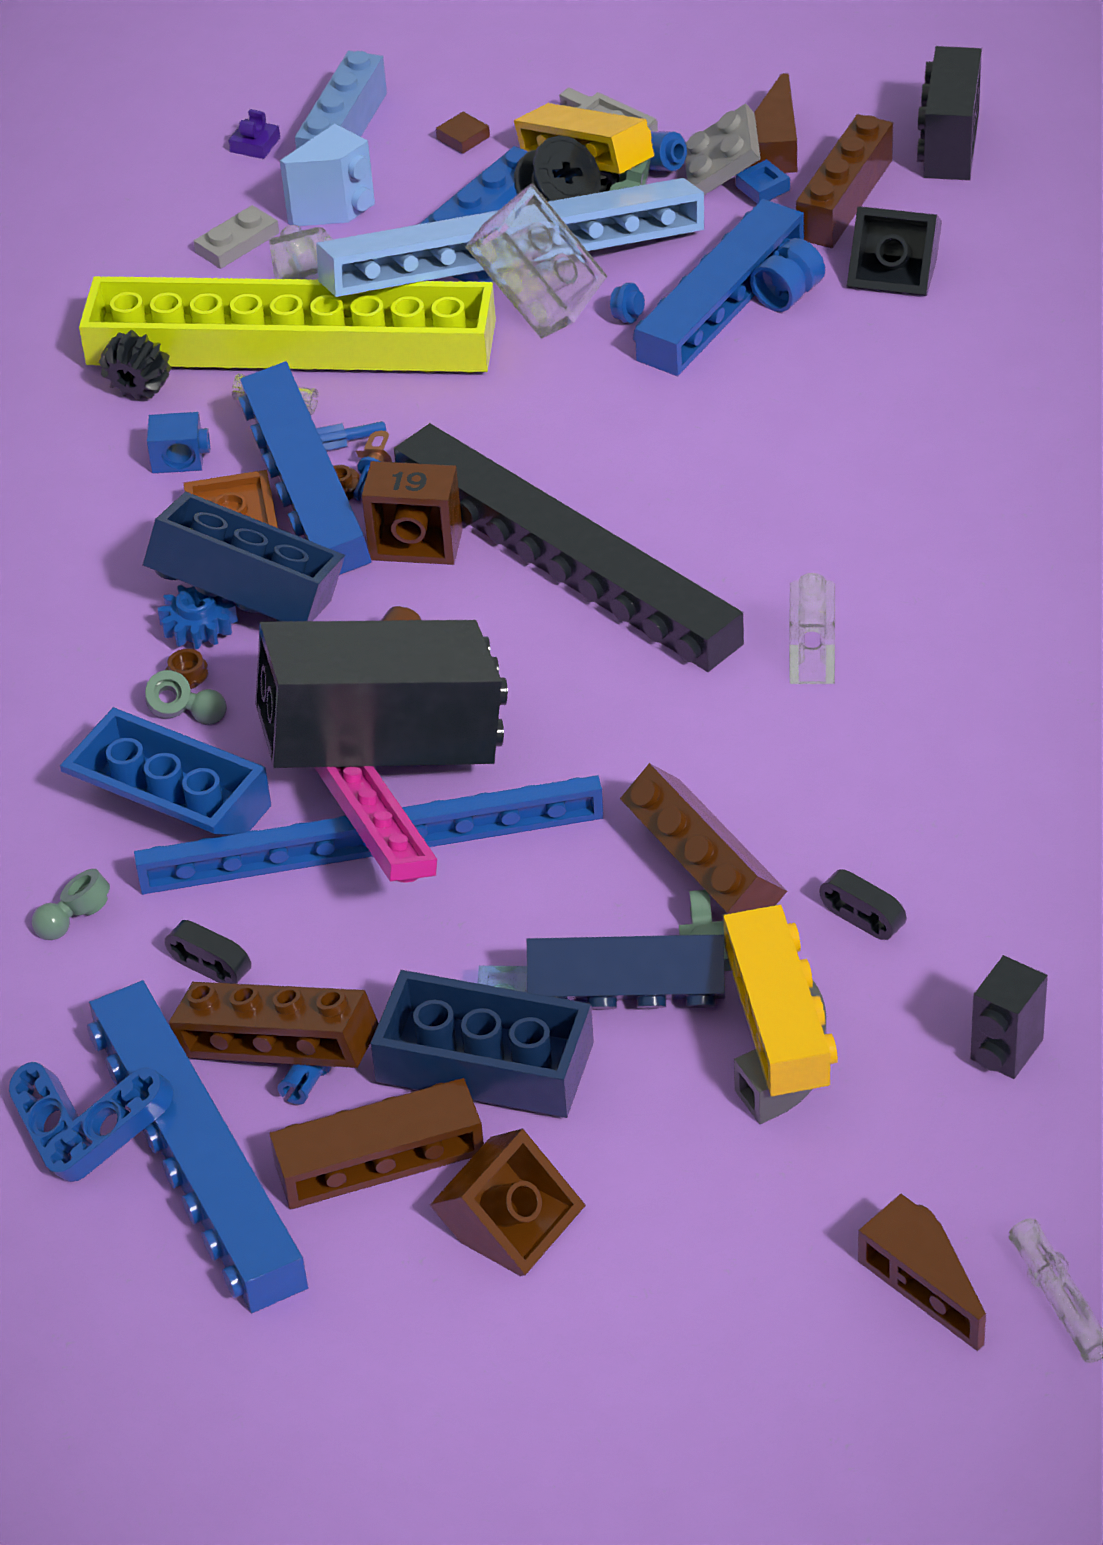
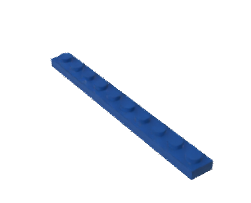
[134,775,604,895]

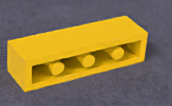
[514,103,655,174]
[723,904,838,1097]

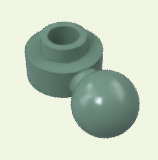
[145,670,227,725]
[32,869,110,940]

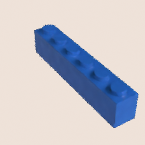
[633,199,804,376]
[238,361,372,575]

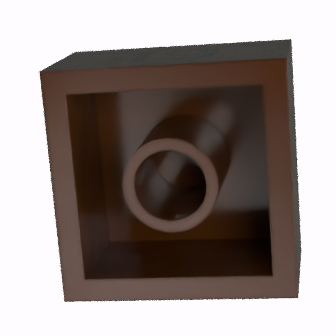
[362,461,462,565]

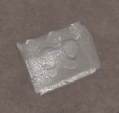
[466,184,607,339]

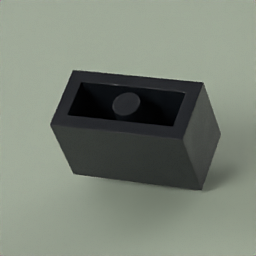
[970,955,1048,1079]

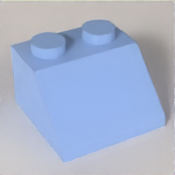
[280,124,375,227]

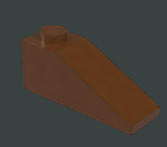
[750,73,797,173]
[858,1193,986,1351]

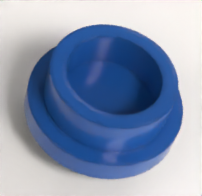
[610,283,645,323]

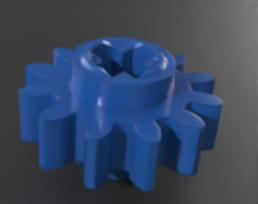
[158,585,238,649]

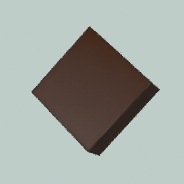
[436,111,490,154]

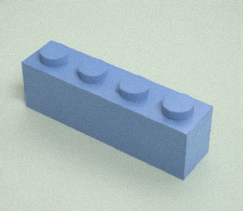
[295,51,387,149]

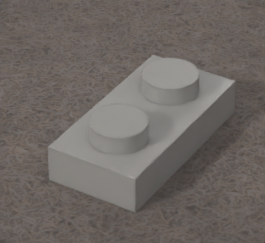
[193,205,279,269]

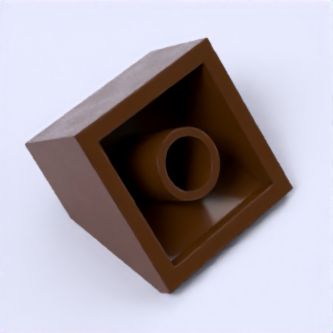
[430,1128,586,1276]

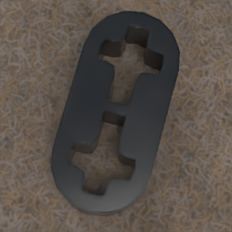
[819,869,907,940]
[165,920,252,984]

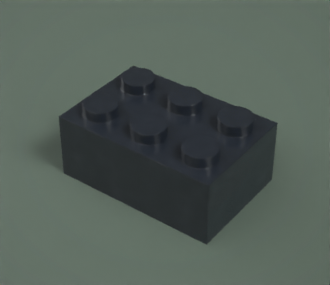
[917,46,982,180]

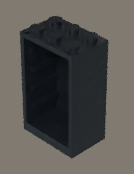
[255,620,508,768]

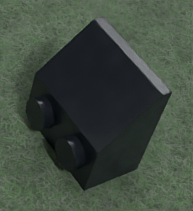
[847,206,942,296]

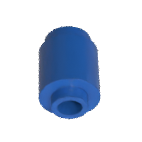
[649,131,687,171]

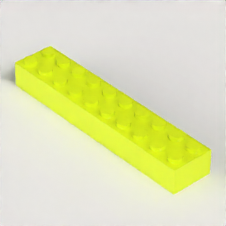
[79,276,496,373]

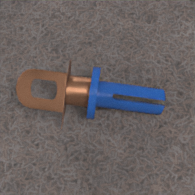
[353,430,392,501]

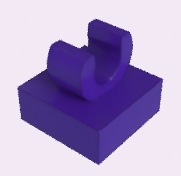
[229,109,281,159]

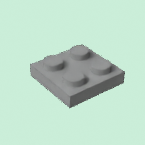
[685,103,760,195]

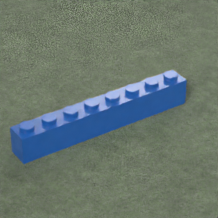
[87,980,309,1314]

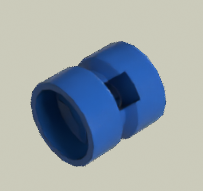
[750,238,826,312]

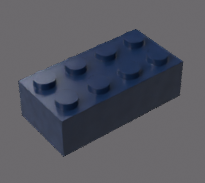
[143,491,345,622]
[371,970,594,1118]

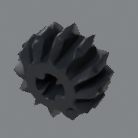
[99,330,172,401]

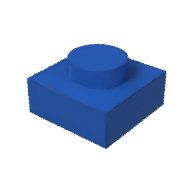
[736,159,790,204]

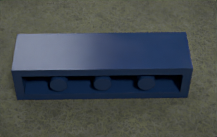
[526,934,725,1010]

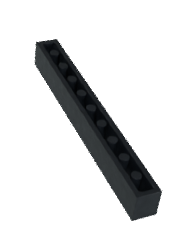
[394,423,744,672]

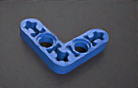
[9,1062,174,1182]

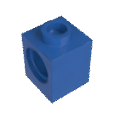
[147,412,210,474]

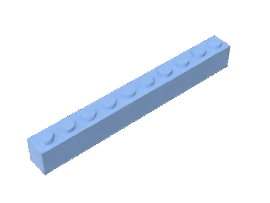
[316,178,704,297]

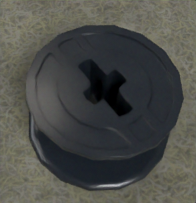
[514,135,601,206]

